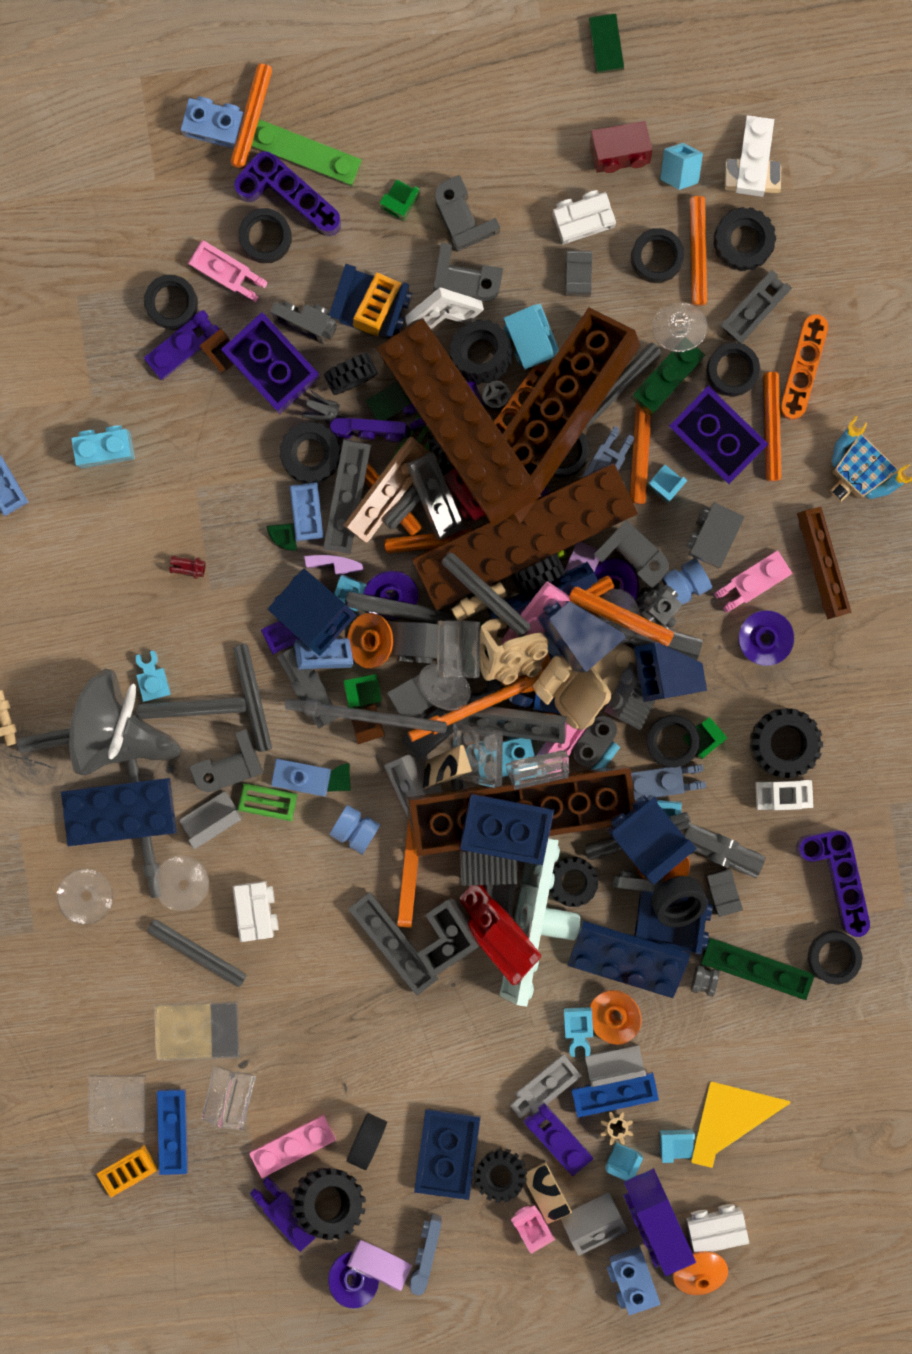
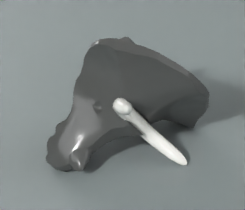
[69,668,182,776]

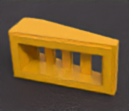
[353,272,402,337]
[97,1145,158,1198]

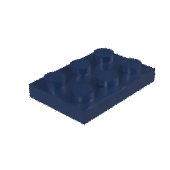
[459,793,554,865]
[414,1108,481,1200]

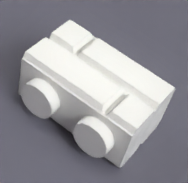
[552,190,616,245]
[232,881,279,942]
[686,1204,749,1253]

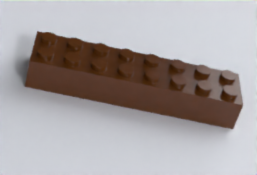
[471,307,640,524]
[376,318,541,527]
[412,463,638,610]
[406,765,635,856]

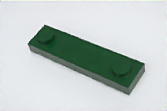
[700,937,815,1000]

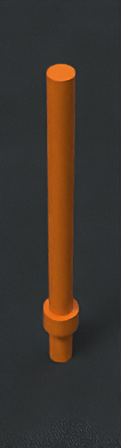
[408,670,544,742]

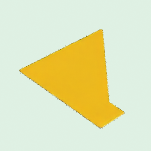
[691,1081,791,1168]

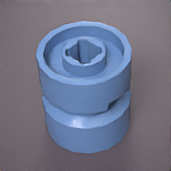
[662,558,712,604]
[329,805,381,855]

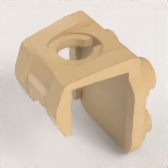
[474,618,548,684]
[533,656,611,730]

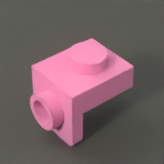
[511,1206,555,1254]

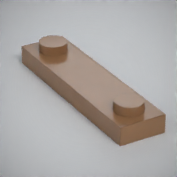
[343,437,429,543]

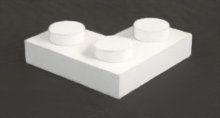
[405,287,484,329]

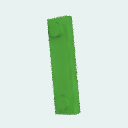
[251,119,362,187]

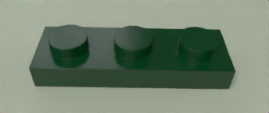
[631,337,705,416]

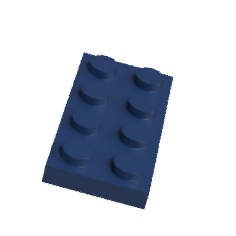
[61,778,177,847]
[567,921,690,998]

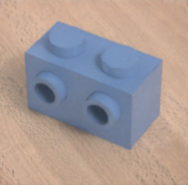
[181,96,244,149]
[607,1246,661,1316]

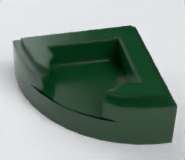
[267,523,297,551]
[327,763,351,792]

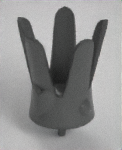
[302,390,345,424]

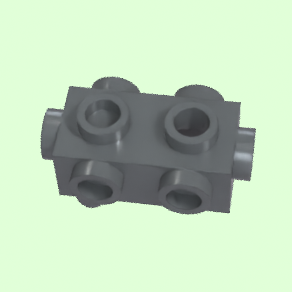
[632,583,683,628]

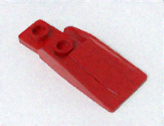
[460,885,541,985]

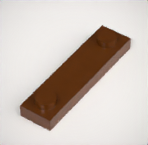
[797,507,852,620]

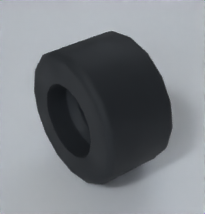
[402,709,456,760]

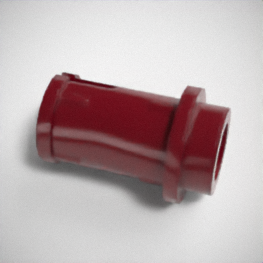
[169,556,206,579]

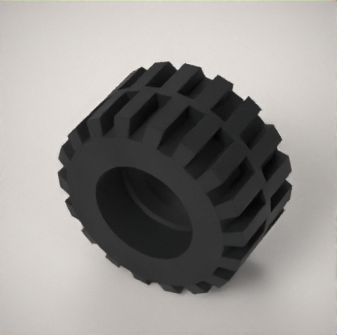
[750,708,823,778]
[290,1168,366,1240]

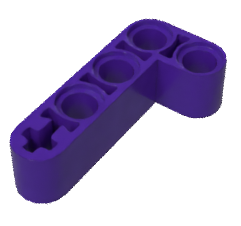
[235,151,341,236]
[796,829,870,937]

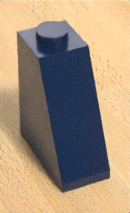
[537,600,626,672]
[634,642,707,702]

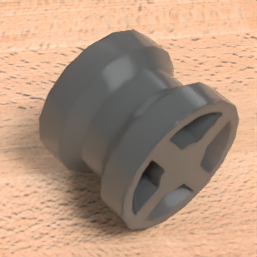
[482,380,510,411]
[691,965,719,997]

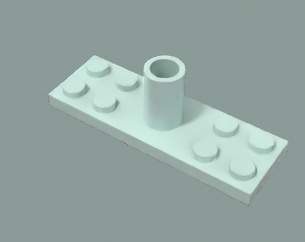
[499,838,580,1007]

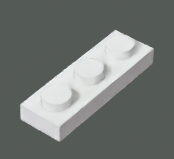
[736,115,774,197]

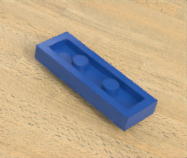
[571,1072,659,1118]
[157,1089,188,1175]

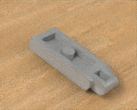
[509,1053,581,1118]

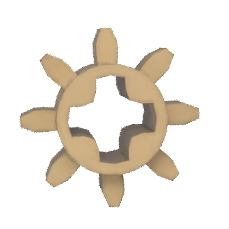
[600,1112,633,1145]

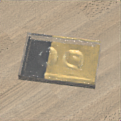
[154,1002,240,1061]

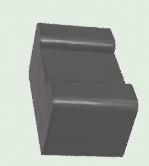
[565,251,592,297]
[705,868,743,917]

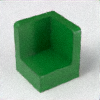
[379,180,420,222]
[344,674,382,708]
[683,717,727,759]

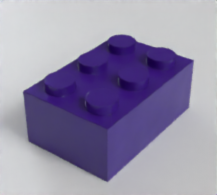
[221,312,320,415]
[669,386,768,484]
[623,1168,696,1276]

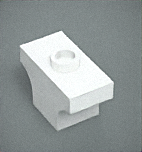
[755,780,813,810]

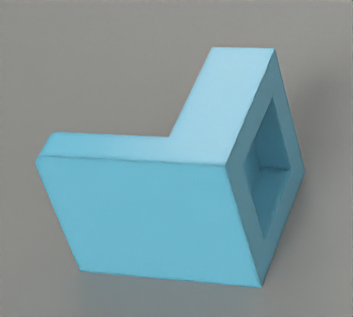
[660,143,703,190]
[647,465,688,504]
[659,1129,695,1163]
[605,1142,643,1181]

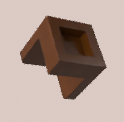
[200,329,234,374]
[351,704,385,744]

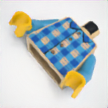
[830,416,912,502]

